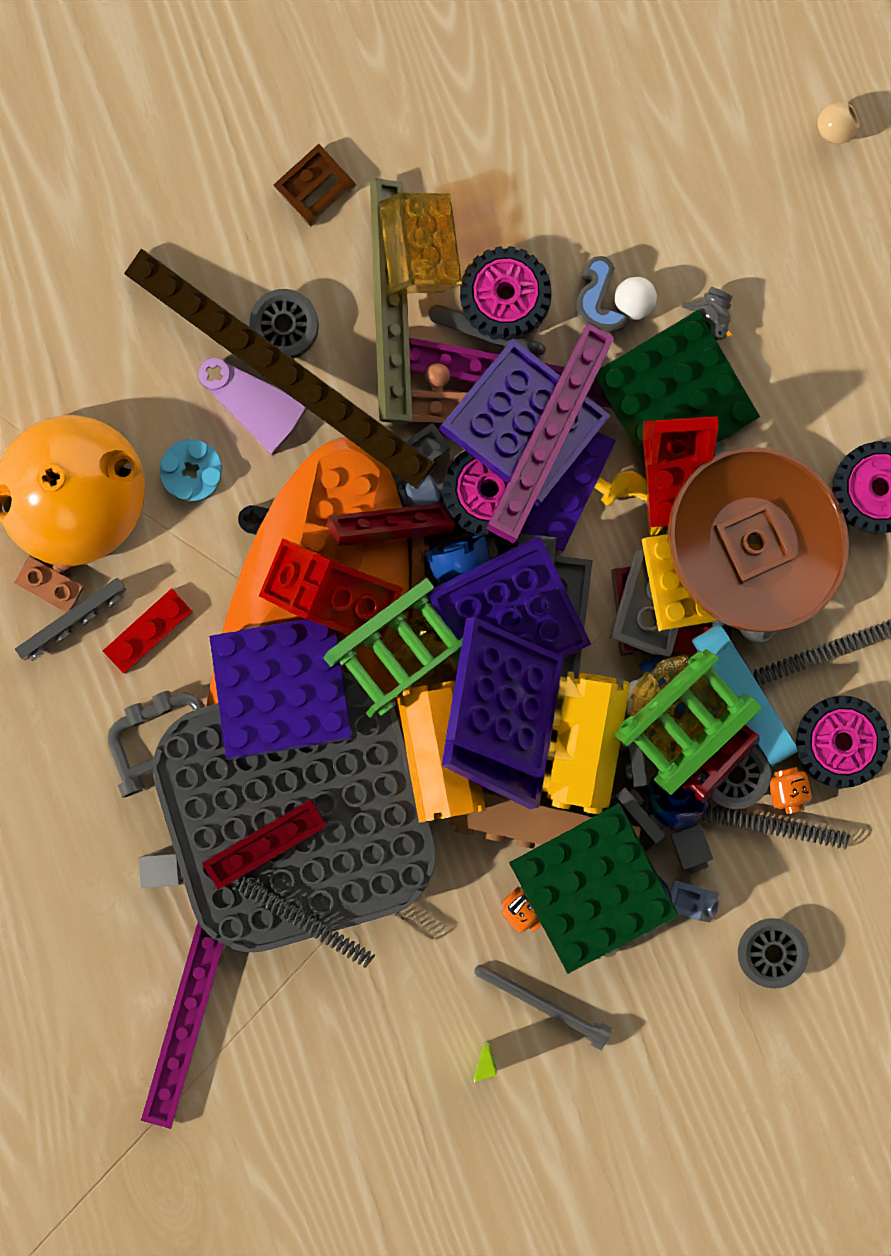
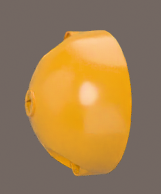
[0,415,145,566]

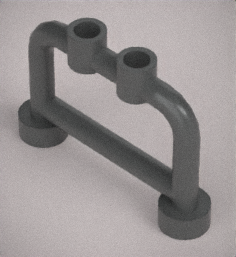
[107,691,205,798]

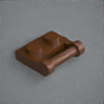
[273,144,357,227]

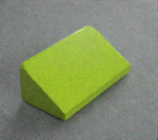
[473,1041,497,1082]

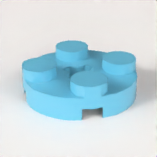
[160,439,222,502]

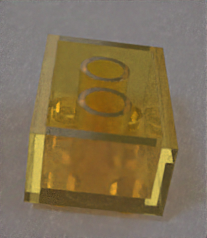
[379,193,463,293]

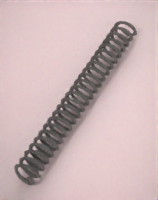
[753,619,891,685]
[696,803,851,850]
[233,876,375,968]

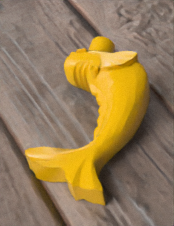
[594,471,663,536]

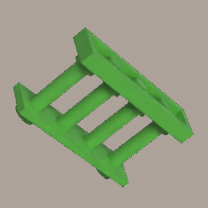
[323,578,463,717]
[614,649,762,795]

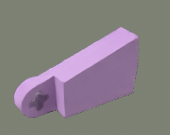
[199,358,307,455]

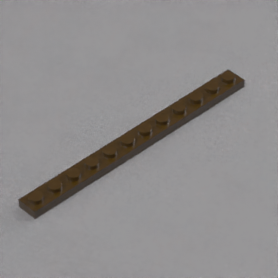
[124,249,436,489]

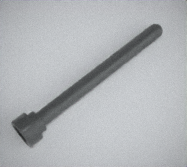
[474,965,613,1051]

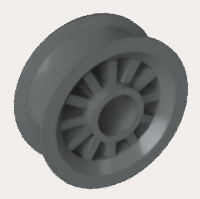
[250,289,319,359]
[700,746,771,809]
[738,919,809,989]

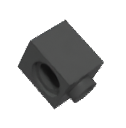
[669,824,713,873]

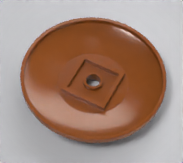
[668,447,849,633]

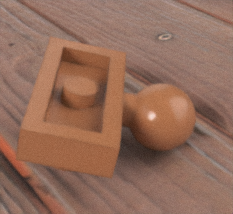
[411,363,468,423]
[14,556,85,613]

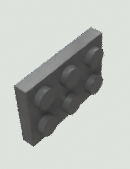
[610,549,679,659]

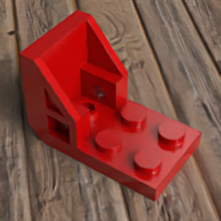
[643,416,718,527]
[259,538,404,641]

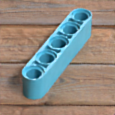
[692,623,798,768]

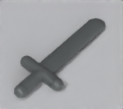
[429,305,546,355]

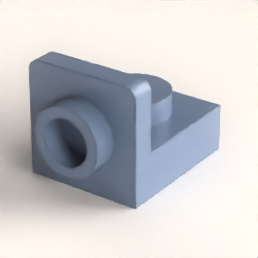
[670,880,719,923]

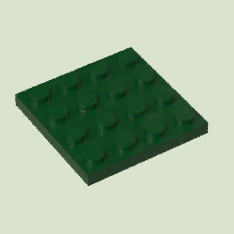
[594,310,760,466]
[509,803,679,974]

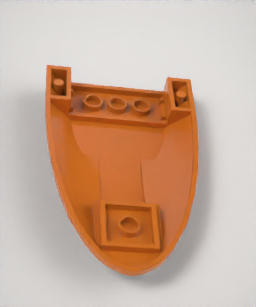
[206,437,410,710]

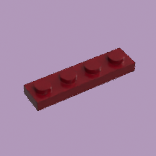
[327,503,455,546]
[202,798,327,890]

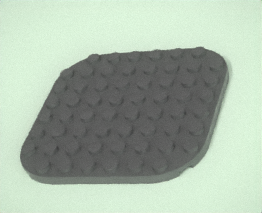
[153,671,436,952]

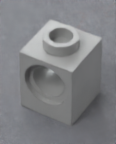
[139,854,183,888]

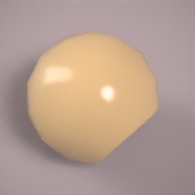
[817,101,860,145]

